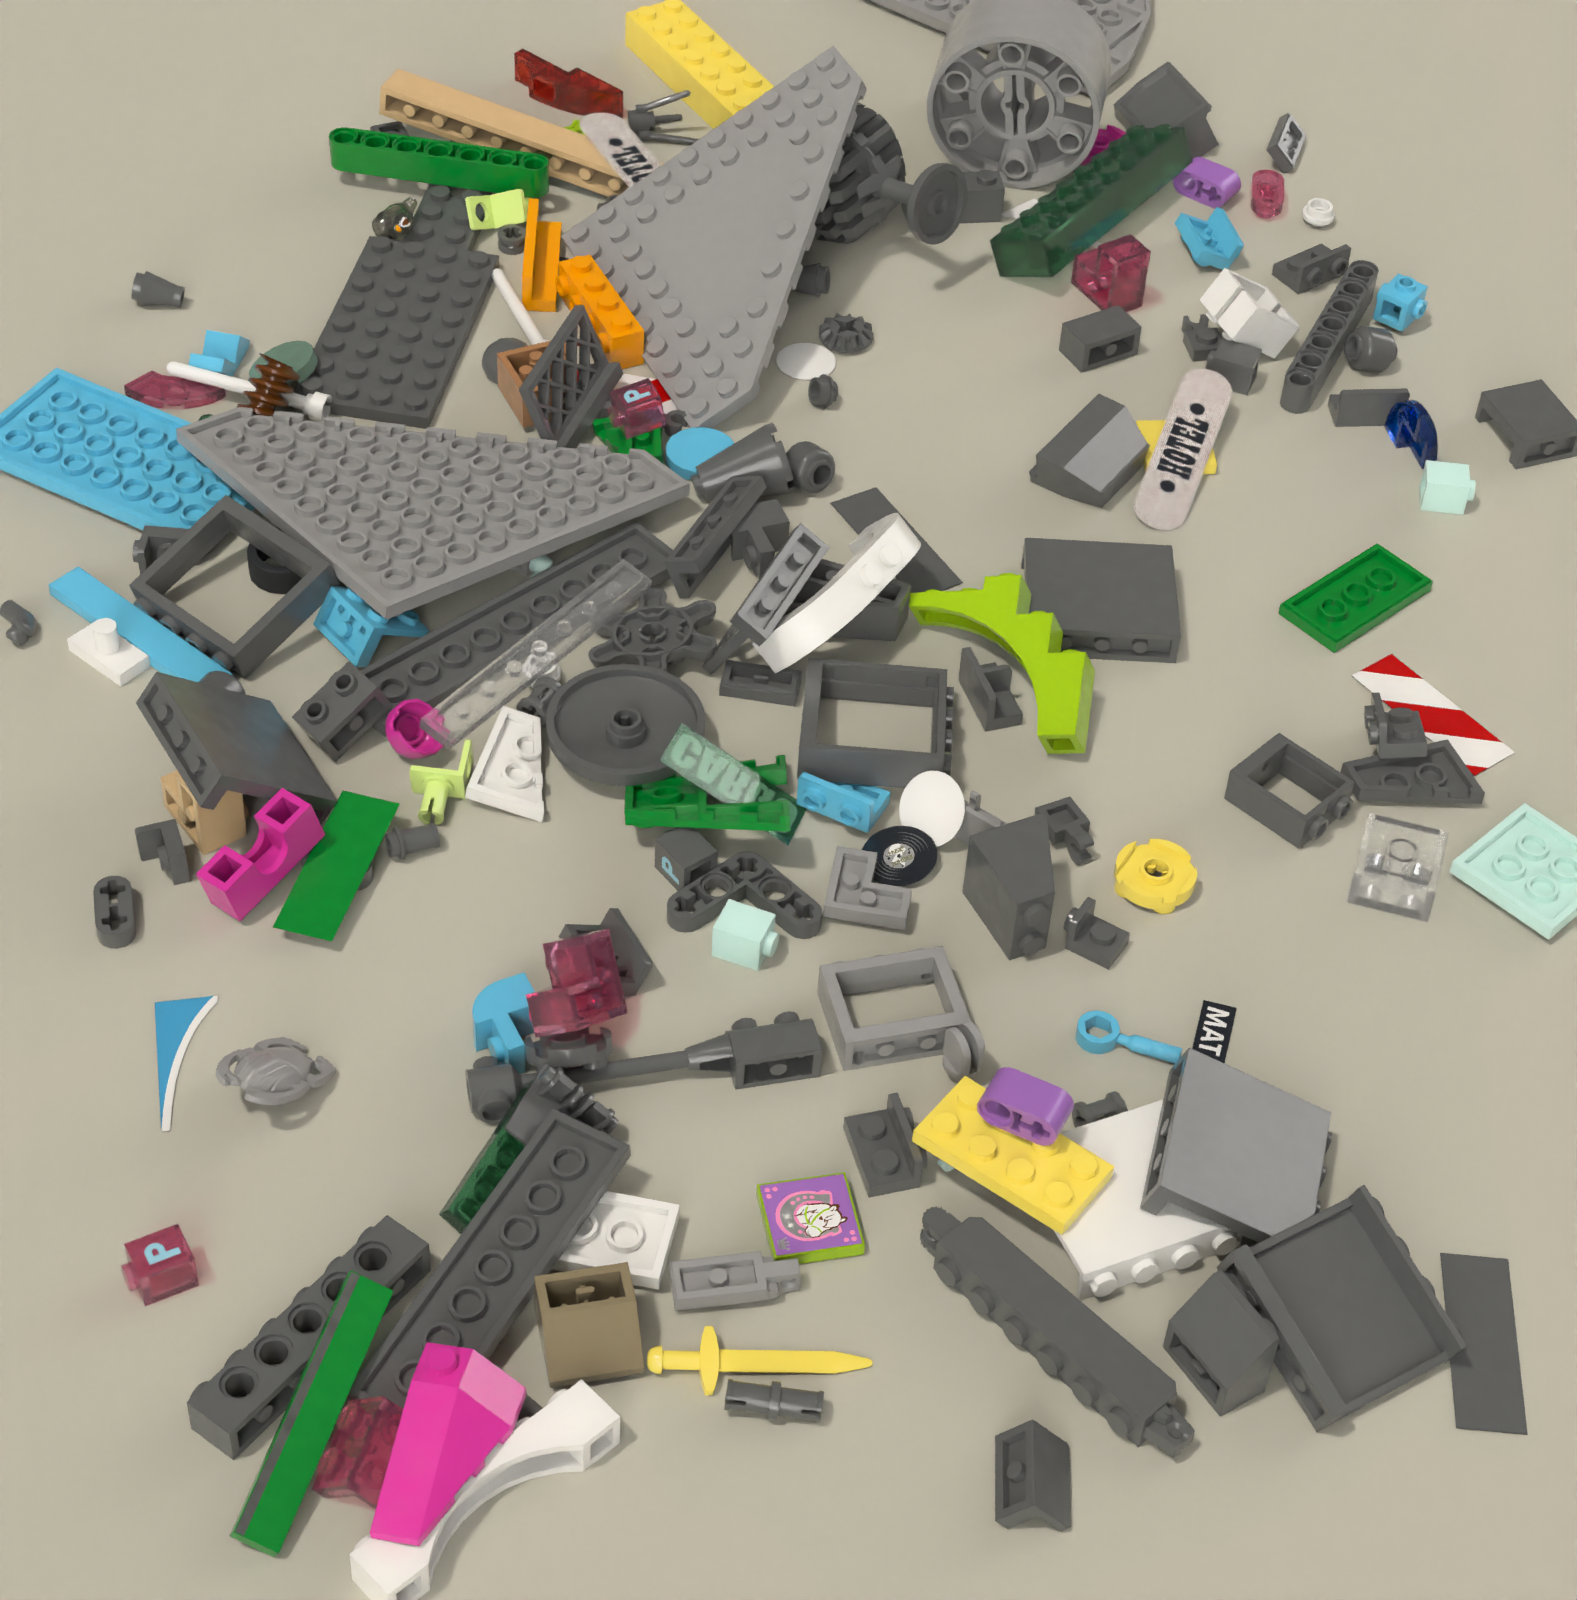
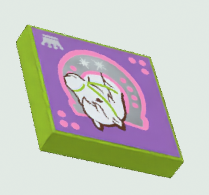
[756,1172,865,1264]

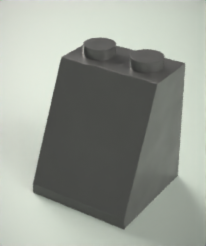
[962,812,1055,960]

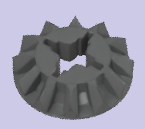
[819,313,873,352]

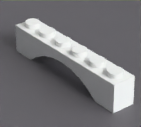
[349,1379,620,1600]

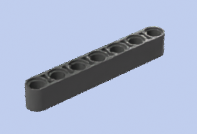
[1280,260,1379,414]

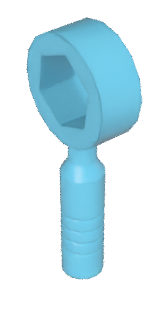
[1075,1010,1182,1064]

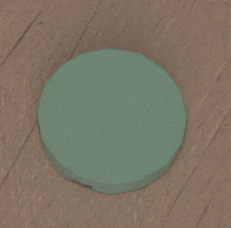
[249,340,318,384]

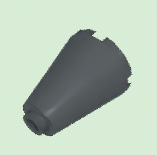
[691,423,795,501]

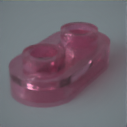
[1250,170,1284,218]

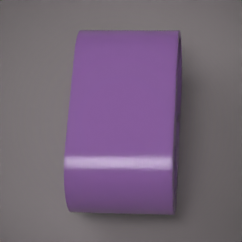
[1173,157,1241,208]
[977,1067,1074,1146]

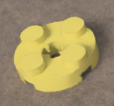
[1114,839,1197,914]

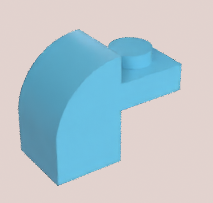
[472,972,541,1074]

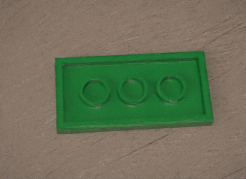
[1278,543,1433,653]

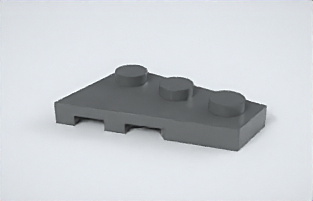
[1340,739,1485,804]

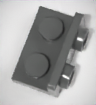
[1272,243,1351,294]
[1364,692,1427,759]
[843,1093,928,1198]

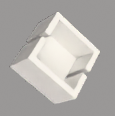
[1199,268,1300,358]

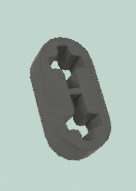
[93,876,136,949]

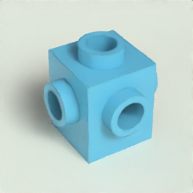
[1373,273,1428,332]

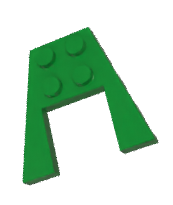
[624,755,791,831]

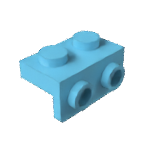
[1175,207,1244,270]
[796,772,891,833]

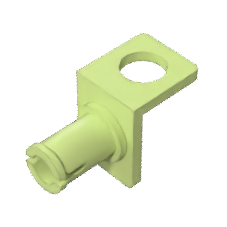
[465,189,533,230]
[409,739,474,825]

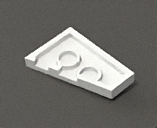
[465,706,544,823]

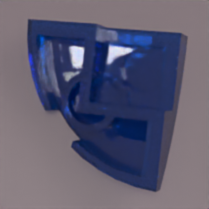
[1384,399,1438,469]

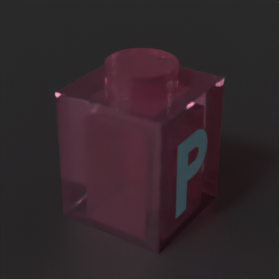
[607,378,666,439]
[120,1224,199,1306]

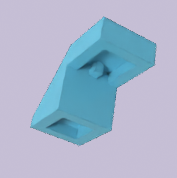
[189,330,250,377]

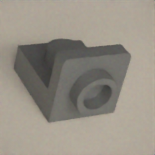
[132,525,189,574]
[135,819,191,885]
[1063,897,1130,970]

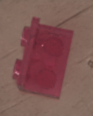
[311,1396,403,1508]

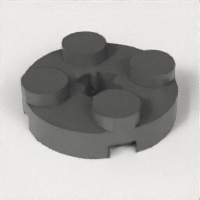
[524,1025,613,1073]

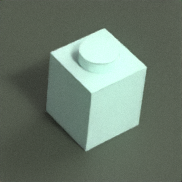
[1419,460,1476,515]
[711,899,779,971]

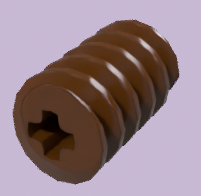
[237,353,300,417]

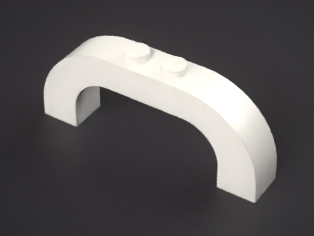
[752,513,921,674]

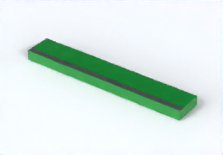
[229,1270,393,1557]

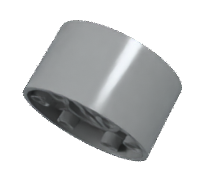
[927,0,1111,189]

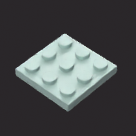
[1450,803,1577,940]

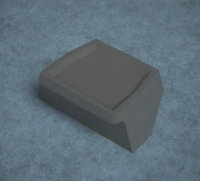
[1114,62,1219,160]
[1029,394,1150,508]

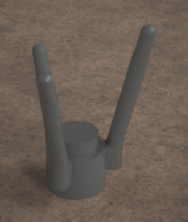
[627,90,699,145]

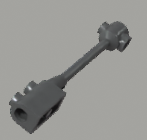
[465,1011,822,1124]

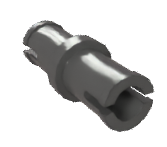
[724,1379,824,1423]

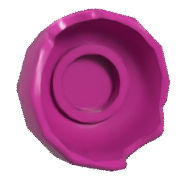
[385,699,447,759]

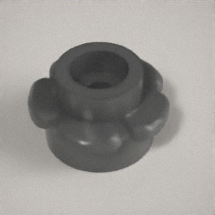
[808,374,838,409]

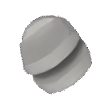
[942,1021,985,1083]

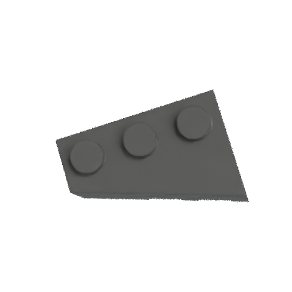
[783,559,911,641]

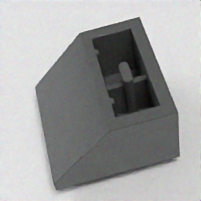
[1163,1269,1280,1416]

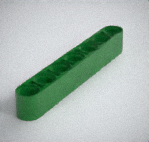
[329,127,549,198]

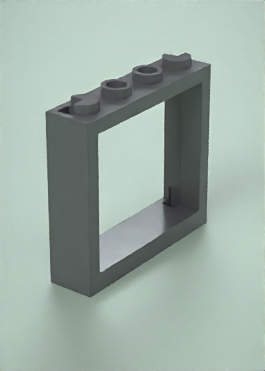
[129,495,340,680]
[797,658,954,788]

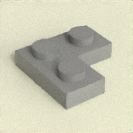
[823,846,912,930]

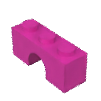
[196,788,325,921]

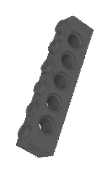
[187,1215,431,1461]

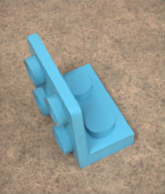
[313,586,429,667]

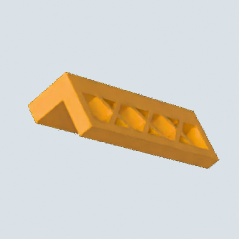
[522,198,562,312]

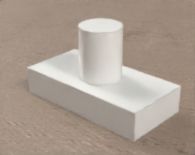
[67,618,150,687]

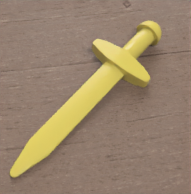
[647,1326,873,1396]

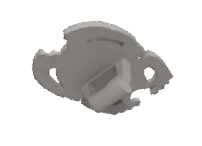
[216,1037,336,1105]

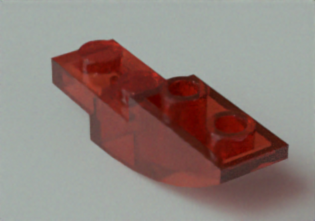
[514,49,623,119]

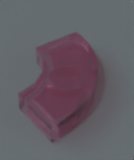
[124,370,226,409]

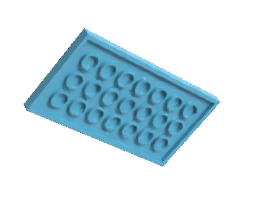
[0,368,255,530]

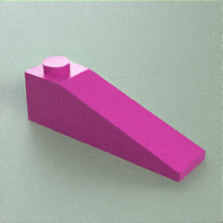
[370,1342,527,1546]

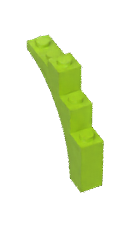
[909,573,1095,754]

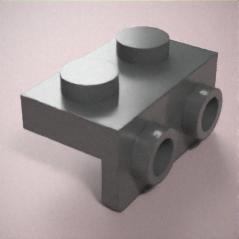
[559,908,652,996]

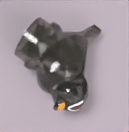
[372,197,417,240]

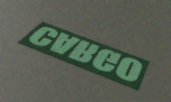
[660,723,807,846]

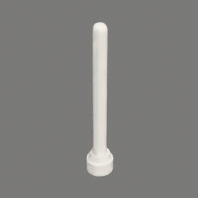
[492,268,549,345]
[166,361,332,422]

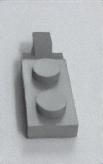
[669,1251,801,1311]

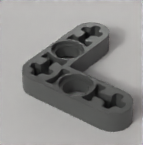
[667,851,822,939]

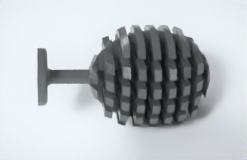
[814,103,968,245]

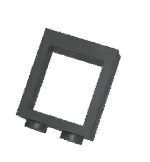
[1224,733,1355,849]

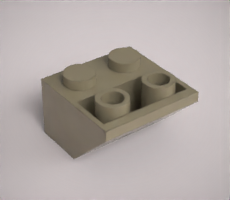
[534,1262,644,1388]

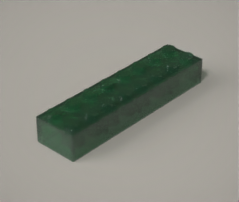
[990,124,1193,277]

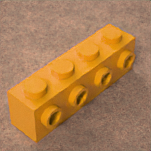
[555,254,644,369]

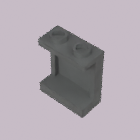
[1475,379,1577,469]

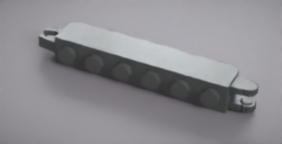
[920,1206,1195,1457]

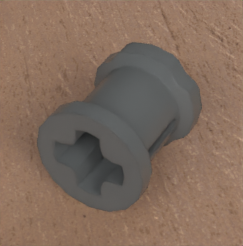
[516,676,562,727]
[1072,1091,1128,1128]

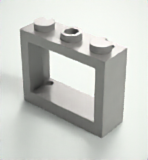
[817,946,971,1071]

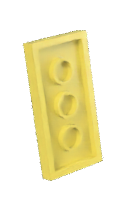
[912,1076,1114,1235]

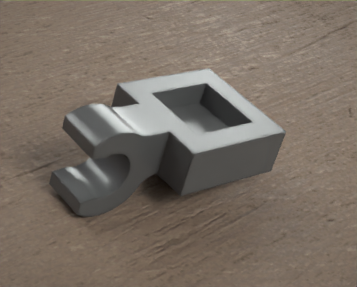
[1034,796,1094,865]

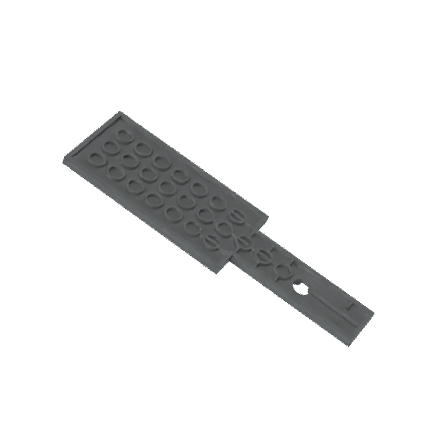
[291,140,499,429]

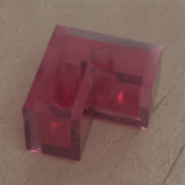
[1071,234,1151,312]
[526,929,628,1038]

